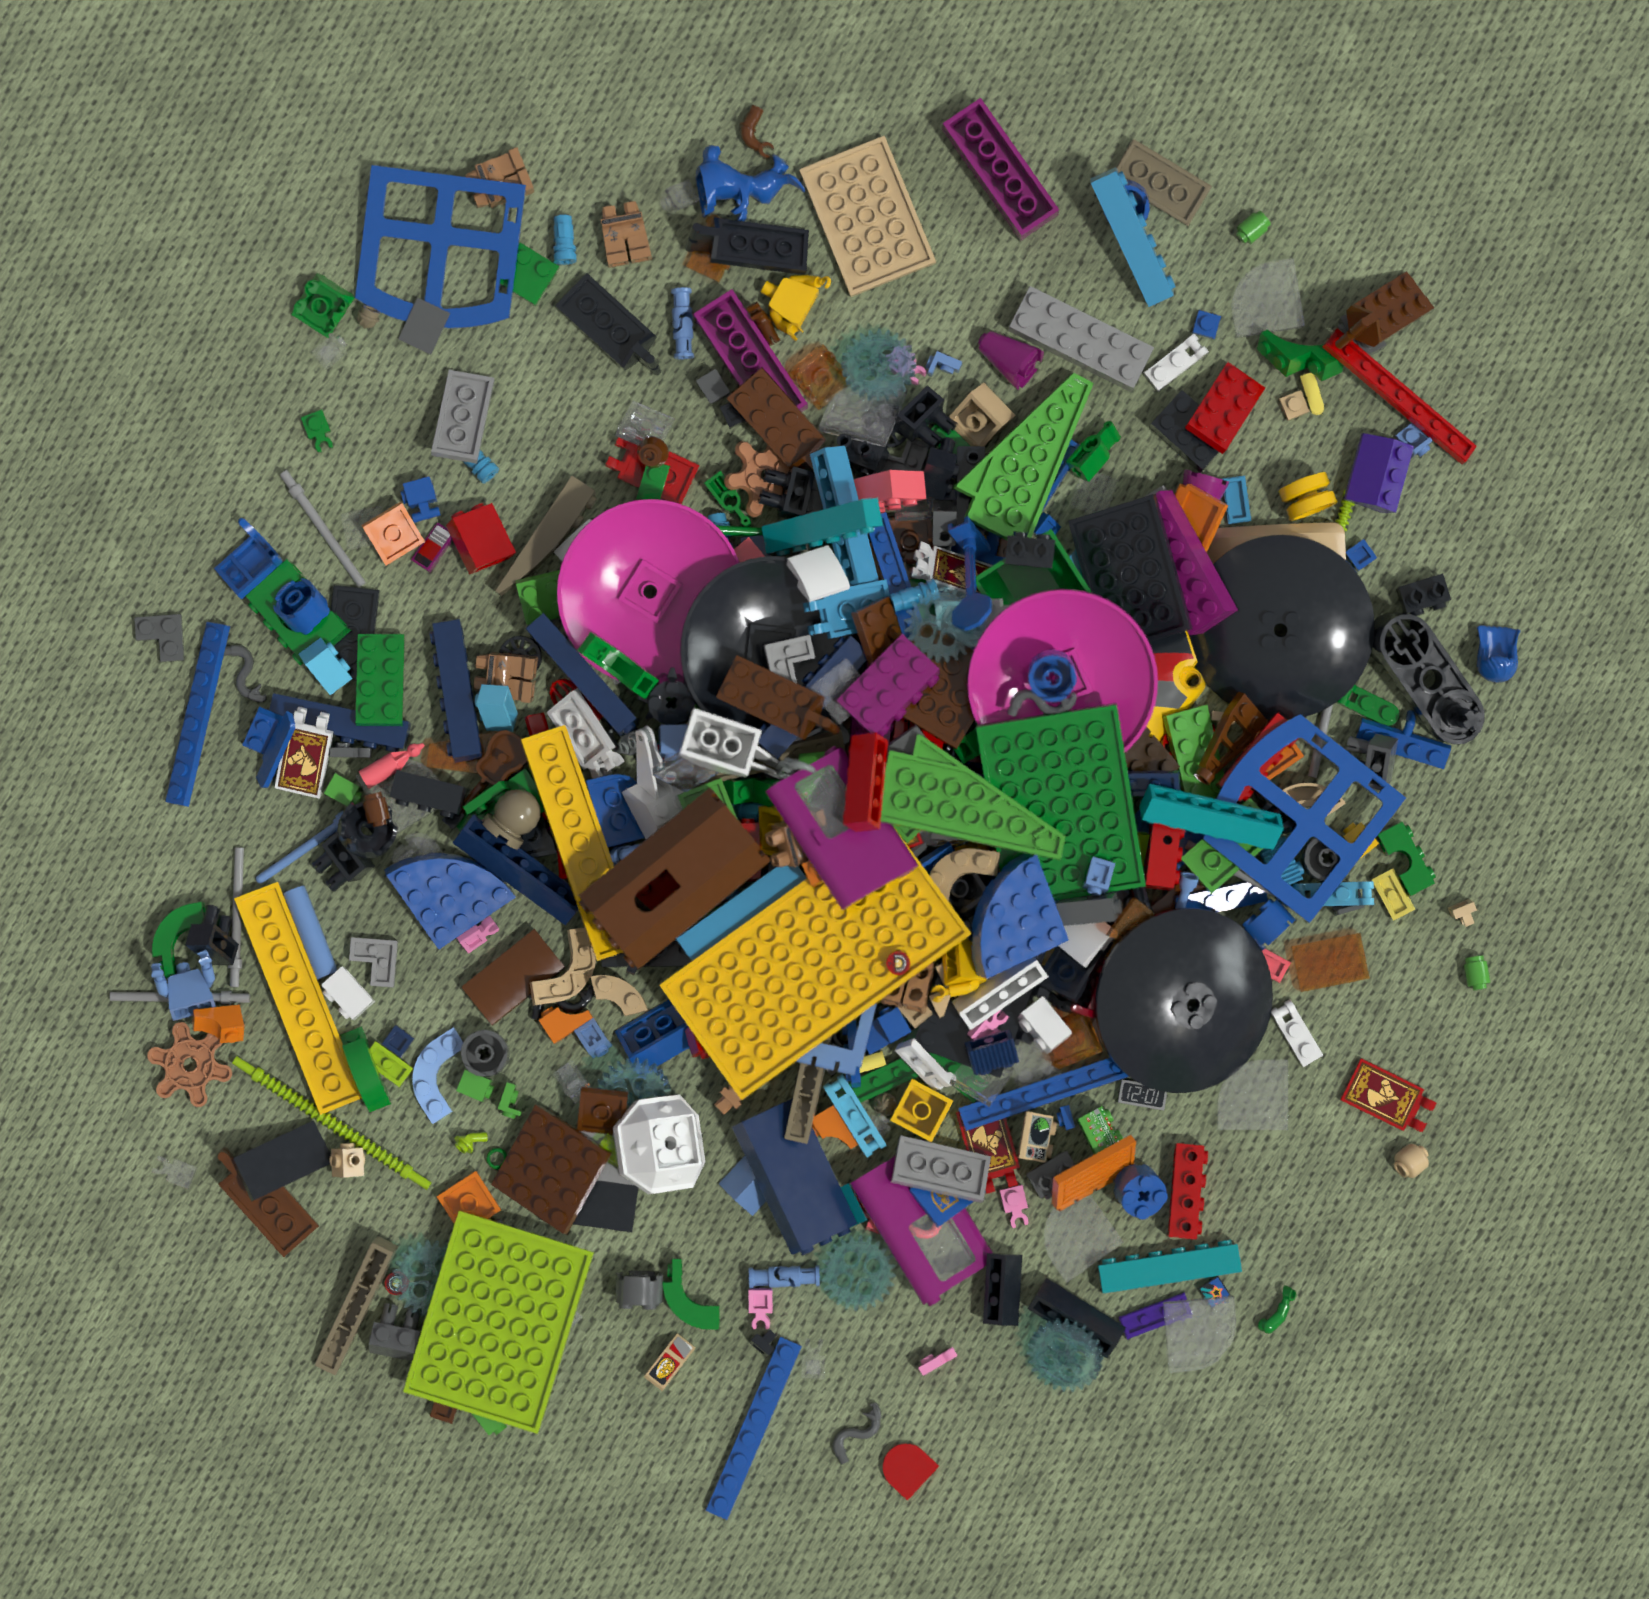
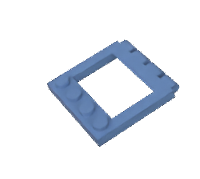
[796,1003,877,1075]

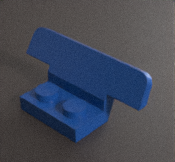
[242,706,295,788]

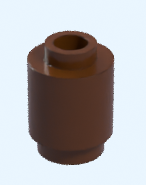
[362,792,390,827]

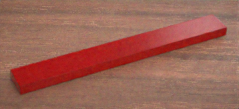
[1322,328,1477,465]

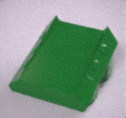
[291,273,355,338]

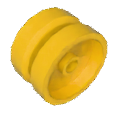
[1278,472,1337,521]

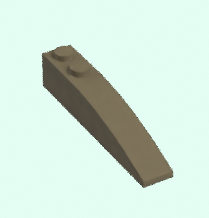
[496,476,597,596]
[784,1035,833,1144]
[315,1236,399,1376]

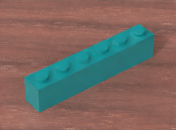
[761,498,883,557]
[1139,784,1284,850]
[1097,1240,1242,1294]

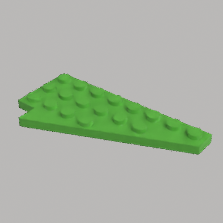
[954,373,1094,540]
[881,734,1065,861]

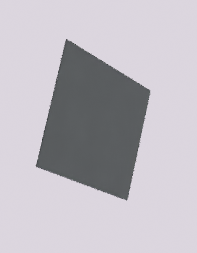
[398,297,450,355]

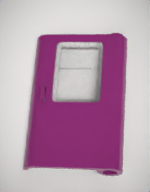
[766,746,919,911]
[850,1138,993,1307]

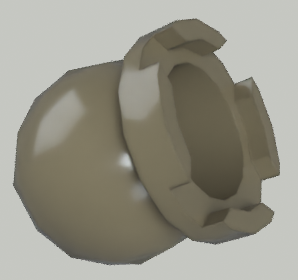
[482,790,540,850]

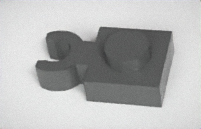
[330,743,372,758]

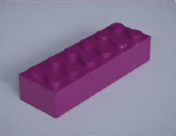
[942,98,1059,241]
[693,289,808,412]
[1155,490,1238,635]

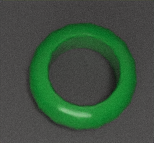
[486,1148,507,1169]

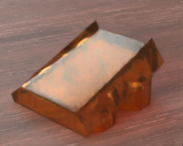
[788,344,854,410]
[1049,1012,1103,1069]

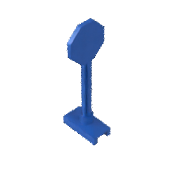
[948,516,992,631]

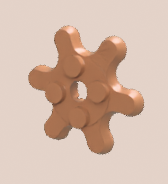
[724,441,805,517]
[147,1022,232,1107]

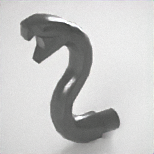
[224,645,267,702]
[1007,689,1077,716]
[832,1402,881,1465]

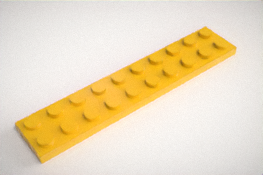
[520,725,623,961]
[234,882,362,1115]

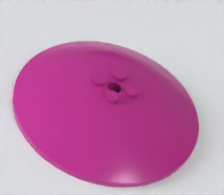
[557,499,739,681]
[968,589,1158,752]

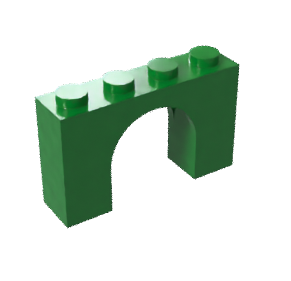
[246,559,351,665]

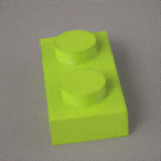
[370,1041,413,1088]

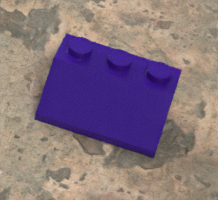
[1343,433,1414,513]

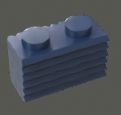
[964,1029,1019,1076]

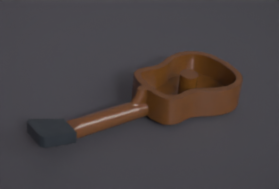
[442,730,528,829]

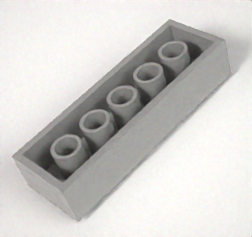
[1008,286,1154,393]

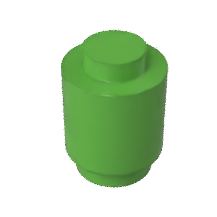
[1236,211,1271,244]
[1464,956,1491,991]

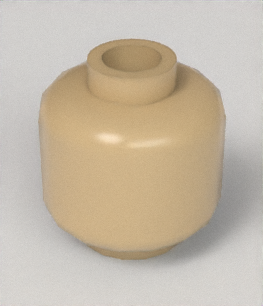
[1394,1144,1429,1178]

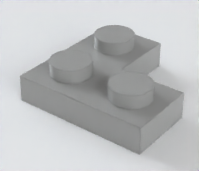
[763,635,815,683]
[349,937,398,988]

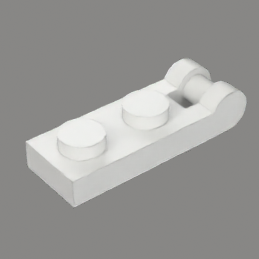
[1144,334,1209,391]
[1271,999,1323,1067]
[895,1039,955,1091]

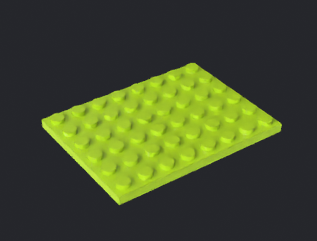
[403,1211,594,1434]

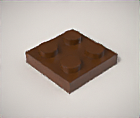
[577,1087,628,1135]

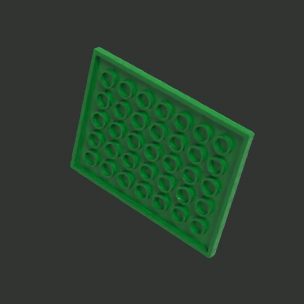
[976,703,1146,901]

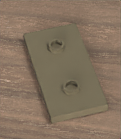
[1116,139,1212,226]

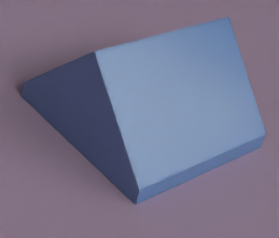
[719,1156,766,1216]

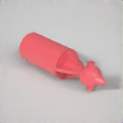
[358,743,425,789]

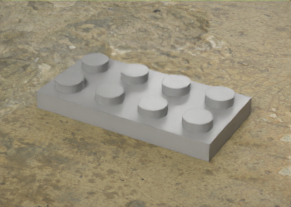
[431,370,494,464]
[891,1136,991,1203]

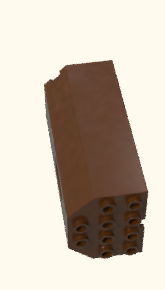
[578,787,771,969]

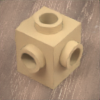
[330,1143,365,1178]

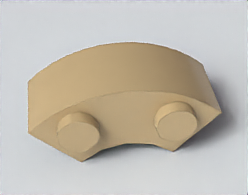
[1283,783,1346,817]
[591,975,649,1017]

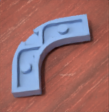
[412,1027,463,1124]

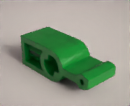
[1066,421,1121,482]
[704,471,751,527]

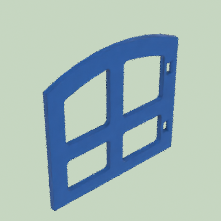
[355,165,526,328]
[1203,714,1406,923]

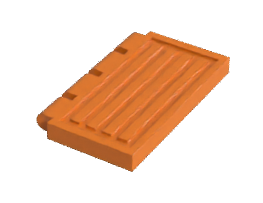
[1175,484,1228,553]
[1052,1135,1136,1211]

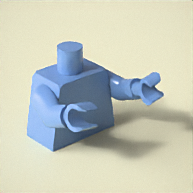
[151,950,216,1021]

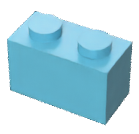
[299,638,352,695]
[475,684,518,732]

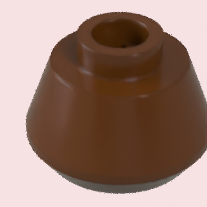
[637,437,669,468]

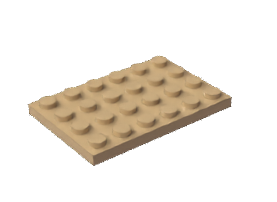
[799,135,936,297]

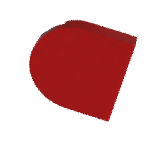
[883,1443,939,1501]

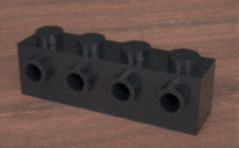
[956,446,989,536]
[602,933,692,968]
[1027,1278,1126,1358]

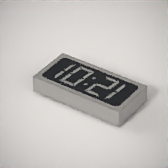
[1118,1080,1167,1111]

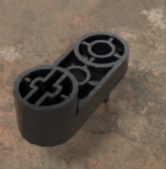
[1370,612,1485,744]

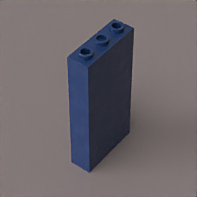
[526,613,640,738]
[732,1098,857,1256]

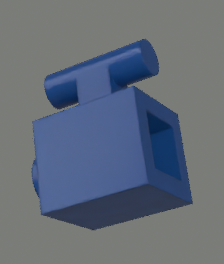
[400,476,441,523]

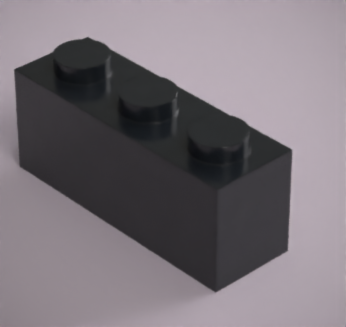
[390,770,467,818]
[983,1253,1023,1326]

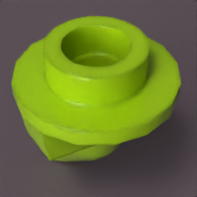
[454,1132,488,1154]

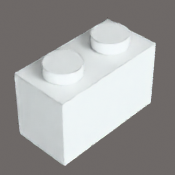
[322,966,375,1020]
[1018,996,1072,1054]

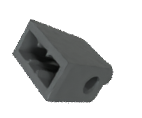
[933,500,957,551]

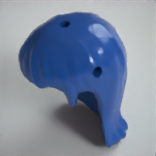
[1477,625,1521,683]

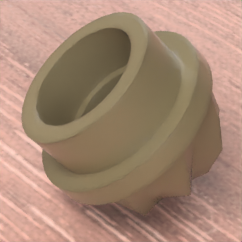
[357,305,380,328]
[873,1093,897,1116]

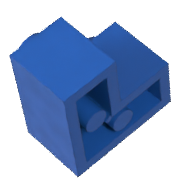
[866,1006,911,1055]

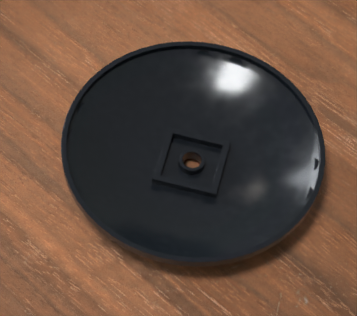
[1189,534,1375,720]
[680,556,866,741]
[1095,908,1273,1093]

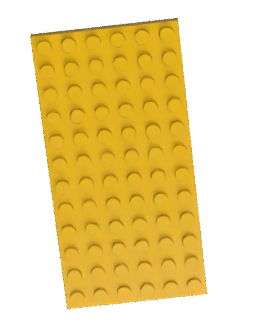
[660,827,972,1100]

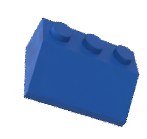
[615,999,690,1076]

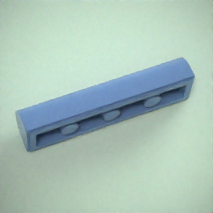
[283,886,338,980]

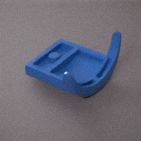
[214,518,283,599]

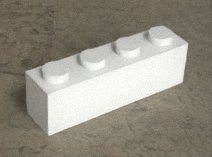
[952,957,1048,1030]

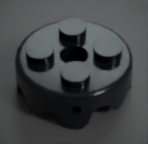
[337,801,398,858]

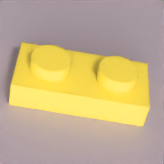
[1372,868,1415,921]

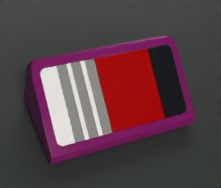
[411,522,453,573]

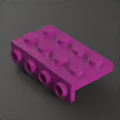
[836,634,940,737]

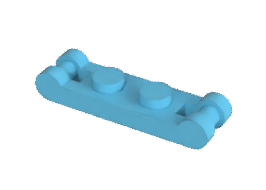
[1293,881,1374,906]
[823,1074,887,1158]

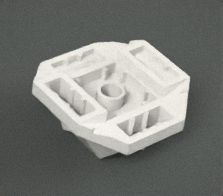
[613,1094,705,1194]

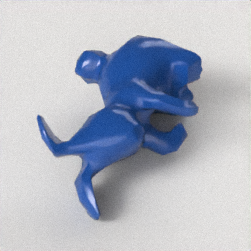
[696,145,805,221]

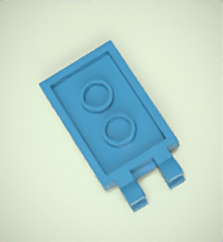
[803,579,889,639]

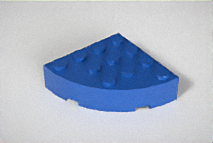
[384,853,516,950]
[971,853,1069,979]

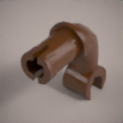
[739,105,774,159]
[746,301,781,346]

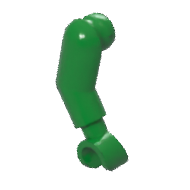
[1258,1285,1297,1334]

